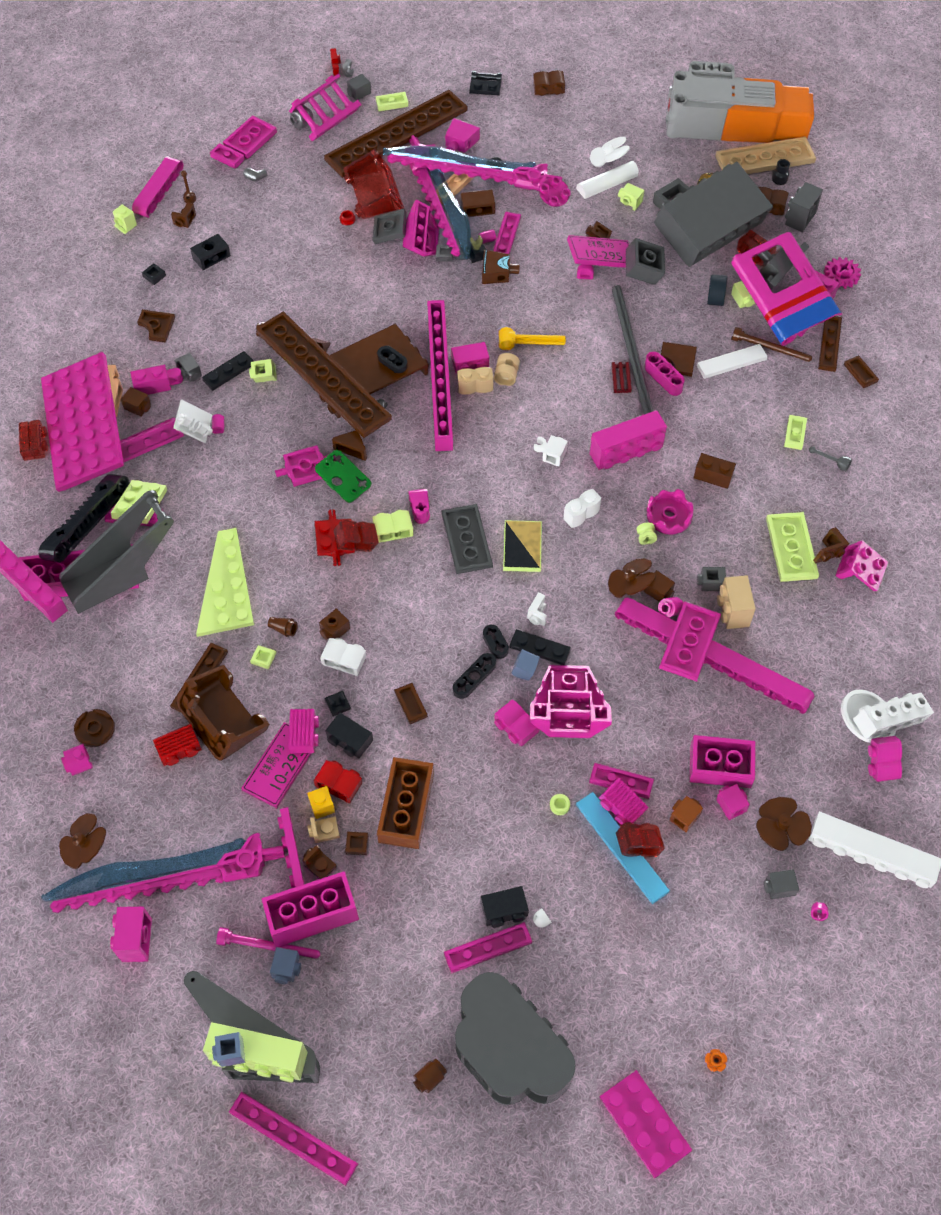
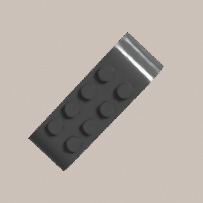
[455,972,576,1105]

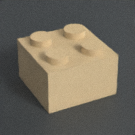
[717,575,756,629]

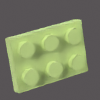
[111,480,167,524]

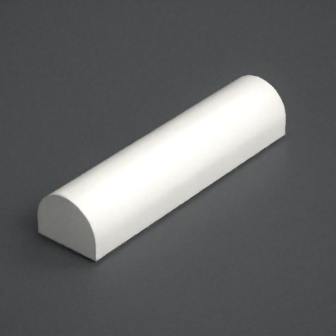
[576,161,639,199]

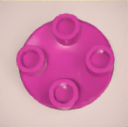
[539,176,571,207]

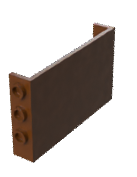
[313,323,429,418]

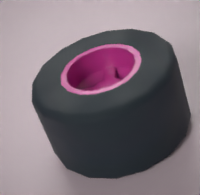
[707,274,728,306]

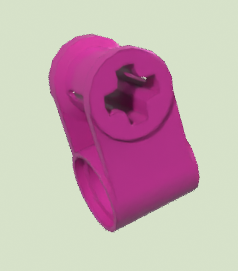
[408,488,430,524]

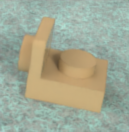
[307,816,340,843]

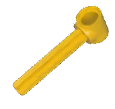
[499,327,566,350]

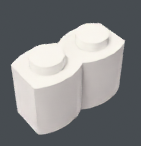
[563,489,601,528]
[320,638,366,676]

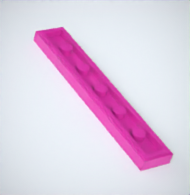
[229,1091,358,1186]

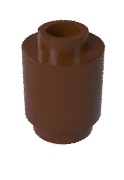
[413,1058,447,1094]

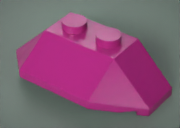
[403,199,439,257]

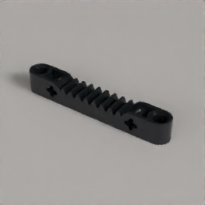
[38,474,130,563]

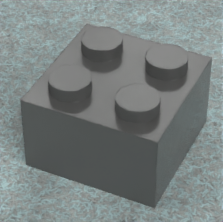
[785,182,823,232]
[626,238,665,284]

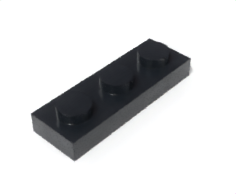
[202,351,254,391]
[509,629,571,665]

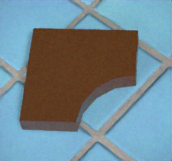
[137,309,175,343]
[661,342,697,377]

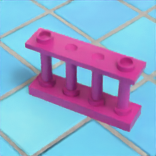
[289,74,362,141]

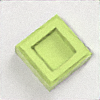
[250,645,276,669]

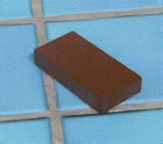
[844,355,879,388]
[394,683,428,724]

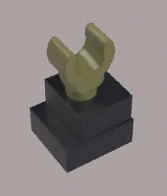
[466,235,486,263]

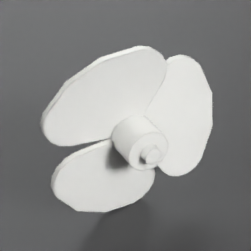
[590,137,630,167]

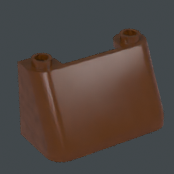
[177,665,270,761]

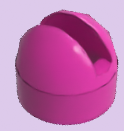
[811,902,828,921]

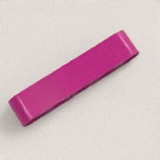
[132,157,183,218]

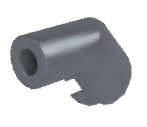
[341,59,354,77]
[243,168,267,181]

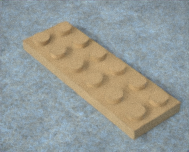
[715,137,816,174]

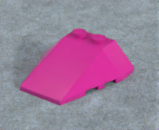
[530,665,612,738]

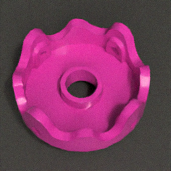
[646,489,693,535]

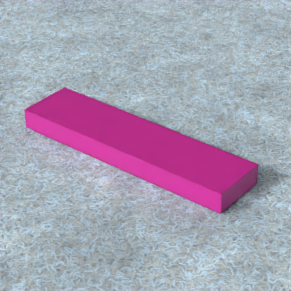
[493,212,521,255]
[444,922,532,974]

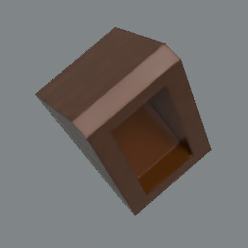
[332,430,367,461]

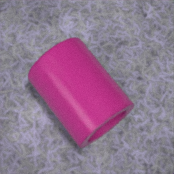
[479,229,496,244]
[212,414,224,434]

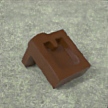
[171,202,196,228]
[585,221,613,239]
[303,845,337,879]

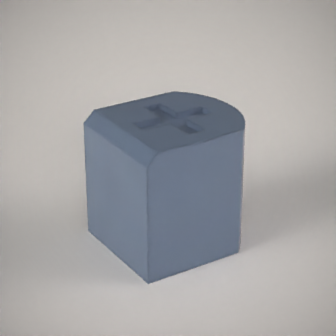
[511,649,540,681]

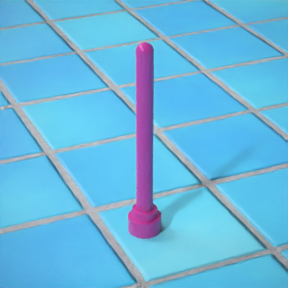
[216,927,320,959]

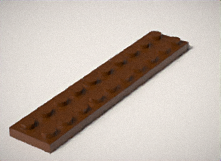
[324,90,468,178]
[256,311,392,438]

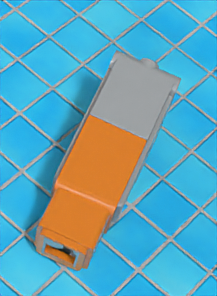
[666,61,814,143]

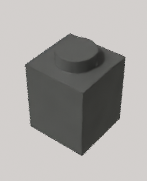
[347,74,371,100]
[764,869,799,899]

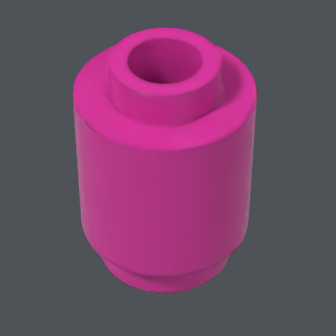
[658,597,683,618]

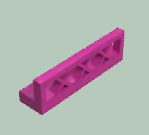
[120,417,184,463]

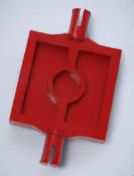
[314,509,355,566]

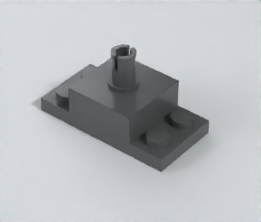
[758,242,810,290]

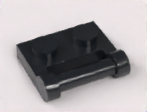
[469,71,502,96]

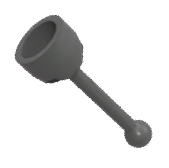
[809,446,852,472]

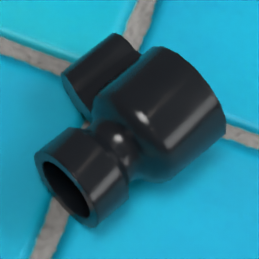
[772,159,790,185]

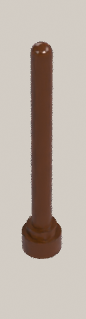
[731,327,812,362]

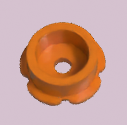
[705,1049,727,1072]

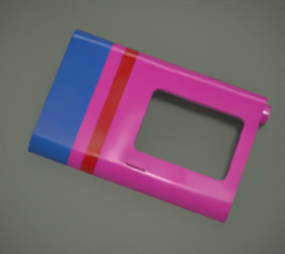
[731,232,842,346]

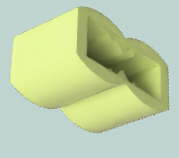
[372,510,413,543]

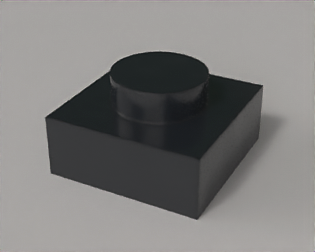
[142,263,166,285]

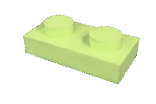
[375,92,408,111]
[784,415,807,450]

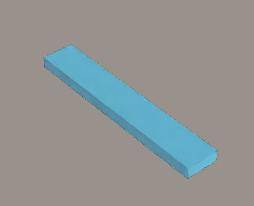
[576,792,670,904]

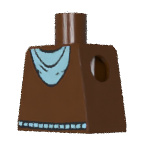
[482,250,520,284]

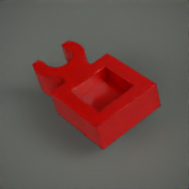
[330,48,341,76]

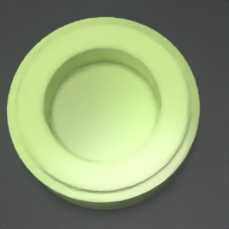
[550,794,570,815]

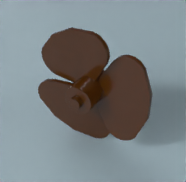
[608,558,656,598]
[756,797,812,851]
[59,813,106,869]

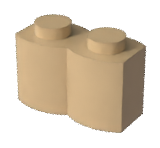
[457,367,493,395]

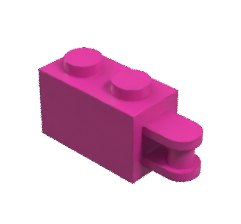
[130,364,183,395]

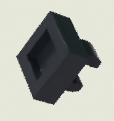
[325,690,351,717]

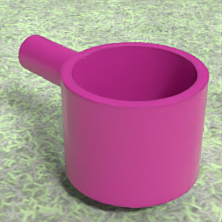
[61,744,93,776]

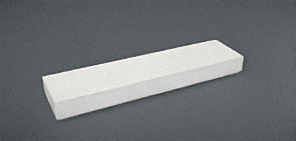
[697,344,767,379]

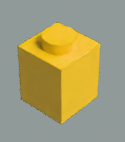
[307,786,335,819]

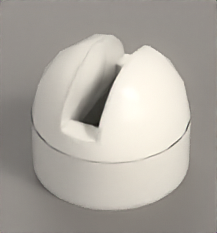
[533,908,552,928]

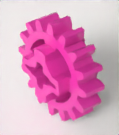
[824,257,861,289]

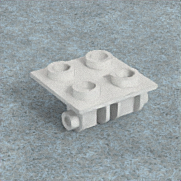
[174,399,213,443]

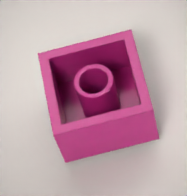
[110,906,152,962]

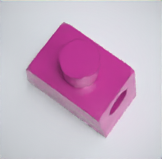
[445,118,480,154]

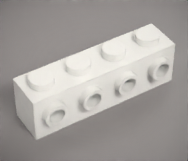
[853,693,934,740]

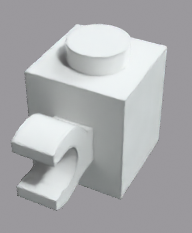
[534,435,568,466]

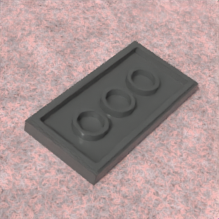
[441,504,493,574]

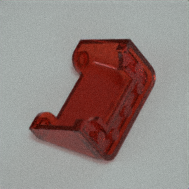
[343,149,404,219]

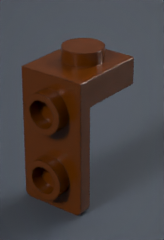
[813,527,849,563]

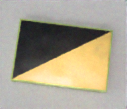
[503,520,542,572]

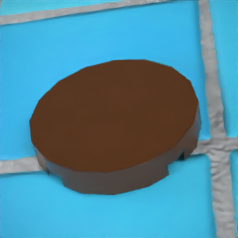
[74,709,115,747]

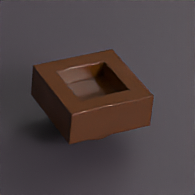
[345,831,369,855]

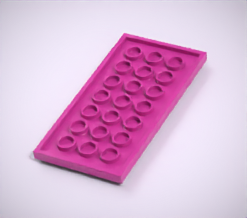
[41,352,124,492]

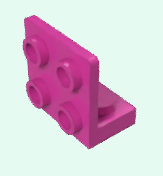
[835,540,888,591]

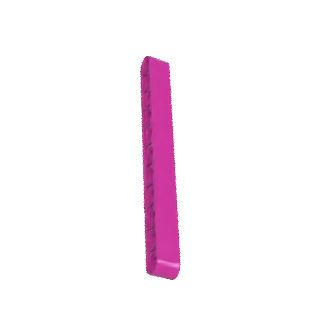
[615,597,815,714]

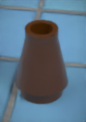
[268,617,298,637]

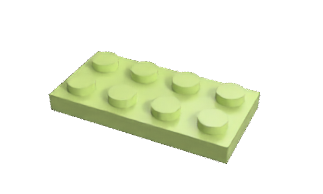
[766,512,819,582]

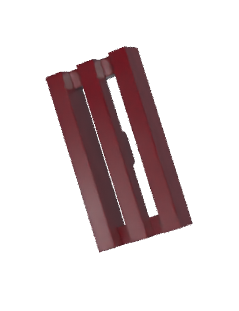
[611,362,632,393]

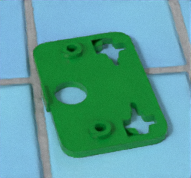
[315,450,372,503]

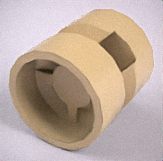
[494,353,520,386]

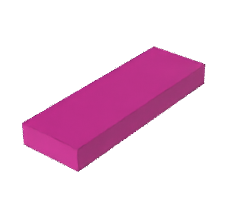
[589,763,654,799]

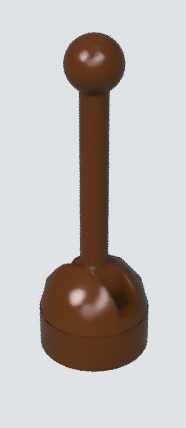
[181,170,196,203]

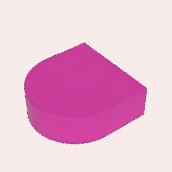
[577,264,594,279]

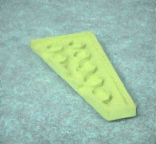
[196,528,254,637]

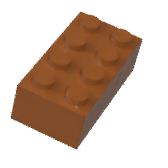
[377,757,434,849]

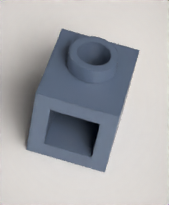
[270,947,301,984]
[212,1032,246,1067]

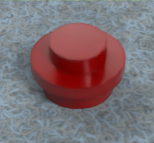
[339,210,356,225]

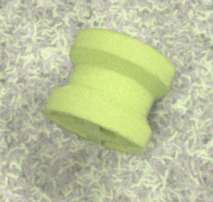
[636,522,657,545]

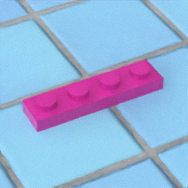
[277,807,304,888]

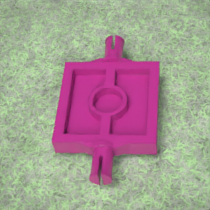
[275,445,336,487]

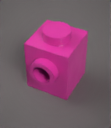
[716,784,750,820]

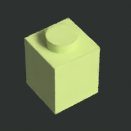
[731,281,755,308]

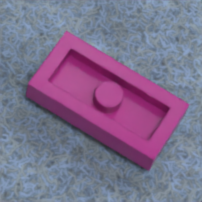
[210,143,245,169]

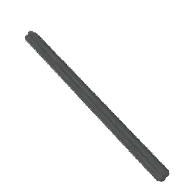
[612,285,653,415]

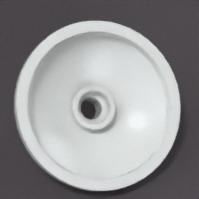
[841,690,896,743]

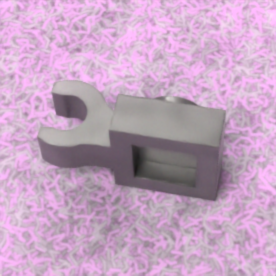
[436,245,465,261]

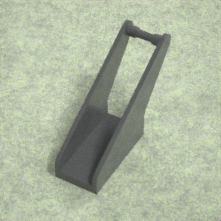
[59,490,174,614]
[184,971,320,1083]

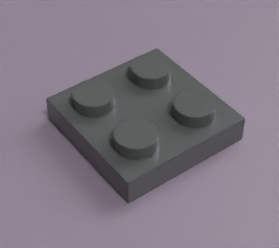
[372,208,407,244]

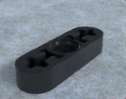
[453,653,496,699]

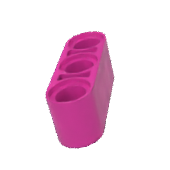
[644,352,685,396]

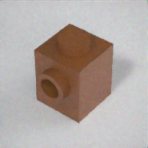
[670,795,703,833]

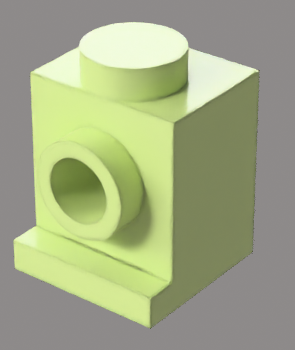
[618,183,644,211]
[113,204,137,234]
[249,359,277,382]

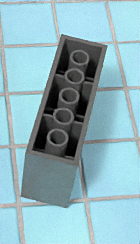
[654,162,773,267]

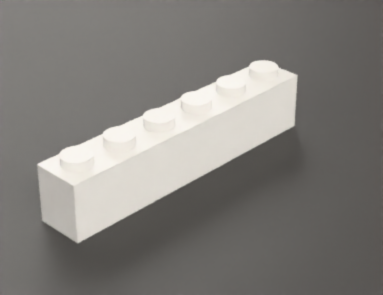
[808,811,941,888]

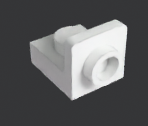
[527,592,547,626]

